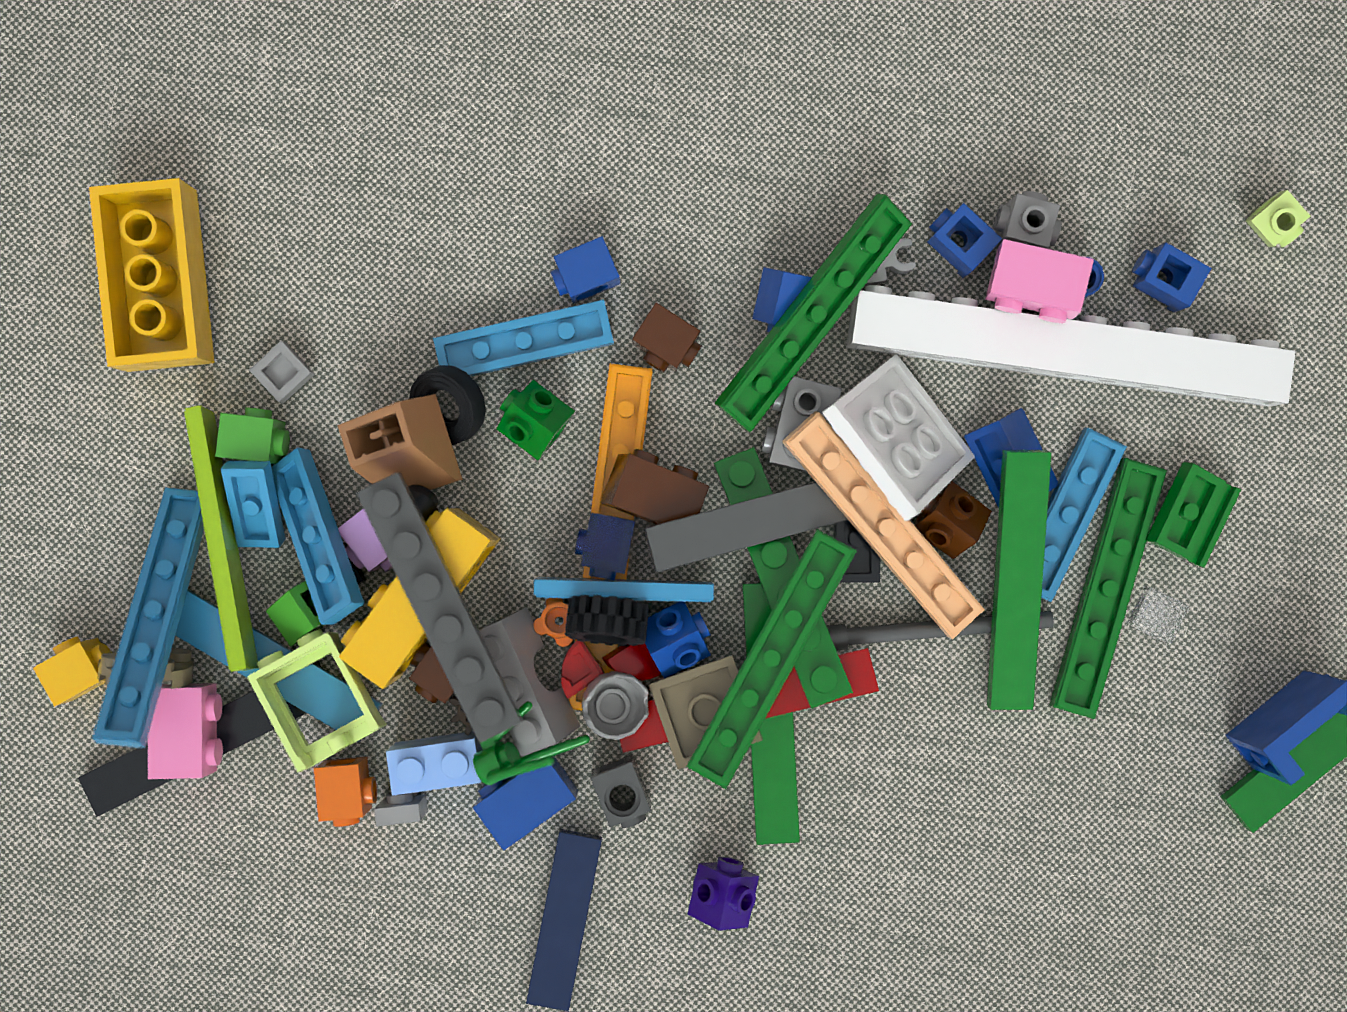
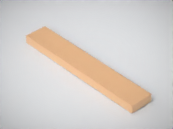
[782,412,985,639]

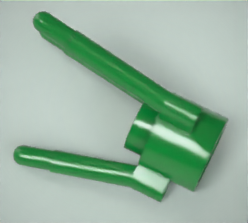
[473,701,590,785]

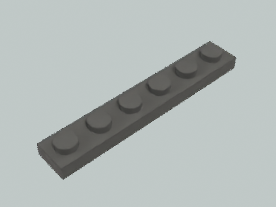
[356,472,523,743]

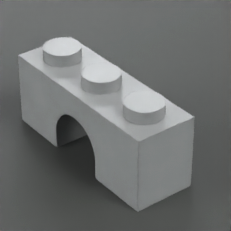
[479,607,580,757]

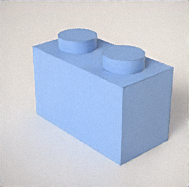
[386,731,482,796]

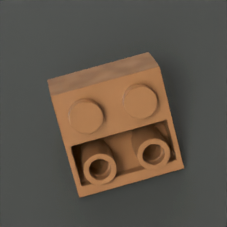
[337,394,463,490]

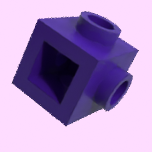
[687,857,759,931]

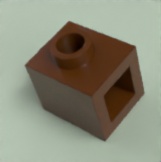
[632,302,702,373]
[408,642,455,704]

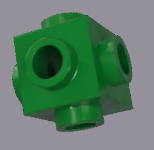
[496,380,575,460]

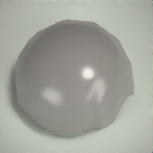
[582,671,649,740]

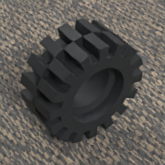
[565,595,649,646]

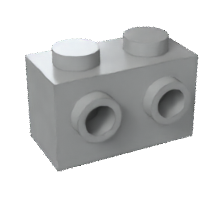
[761,377,842,474]

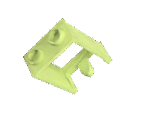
[247,629,387,773]

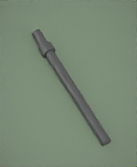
[827,611,1054,651]

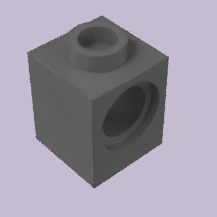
[590,754,651,828]

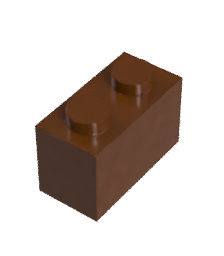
[600,449,710,525]

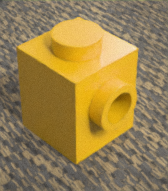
[33,636,112,707]

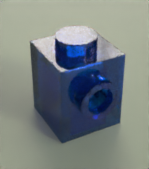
[575,512,636,580]

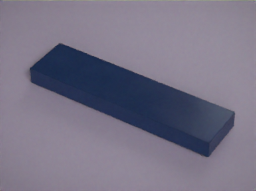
[526,829,602,1012]

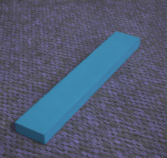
[92,487,204,748]
[175,589,383,742]

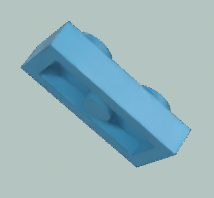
[221,461,286,548]

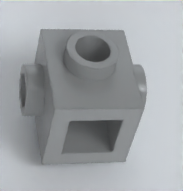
[993,191,1062,249]

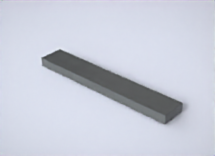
[643,482,848,572]

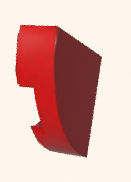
[561,640,605,699]
[602,644,661,680]

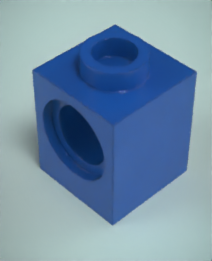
[551,236,621,304]

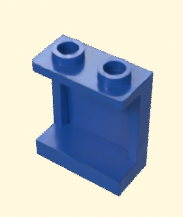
[1225,670,1347,785]

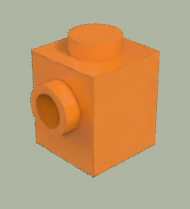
[314,756,377,827]

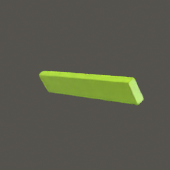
[184,405,258,672]

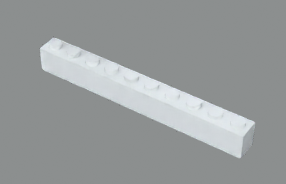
[846,285,1296,407]

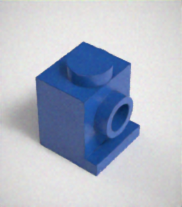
[927,203,1002,278]
[1132,242,1212,313]

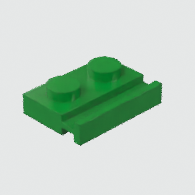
[1146,462,1241,568]

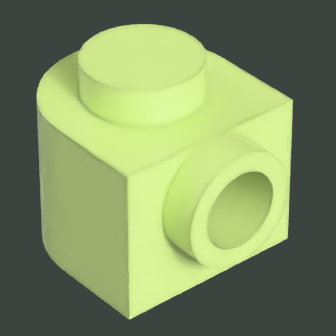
[1246,190,1311,247]

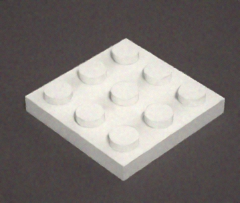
[822,354,975,522]

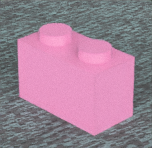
[985,239,1094,323]
[148,683,223,779]

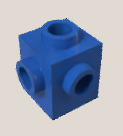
[645,601,711,679]

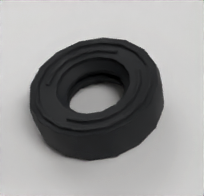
[409,365,486,445]

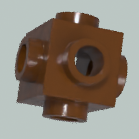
[913,481,992,559]

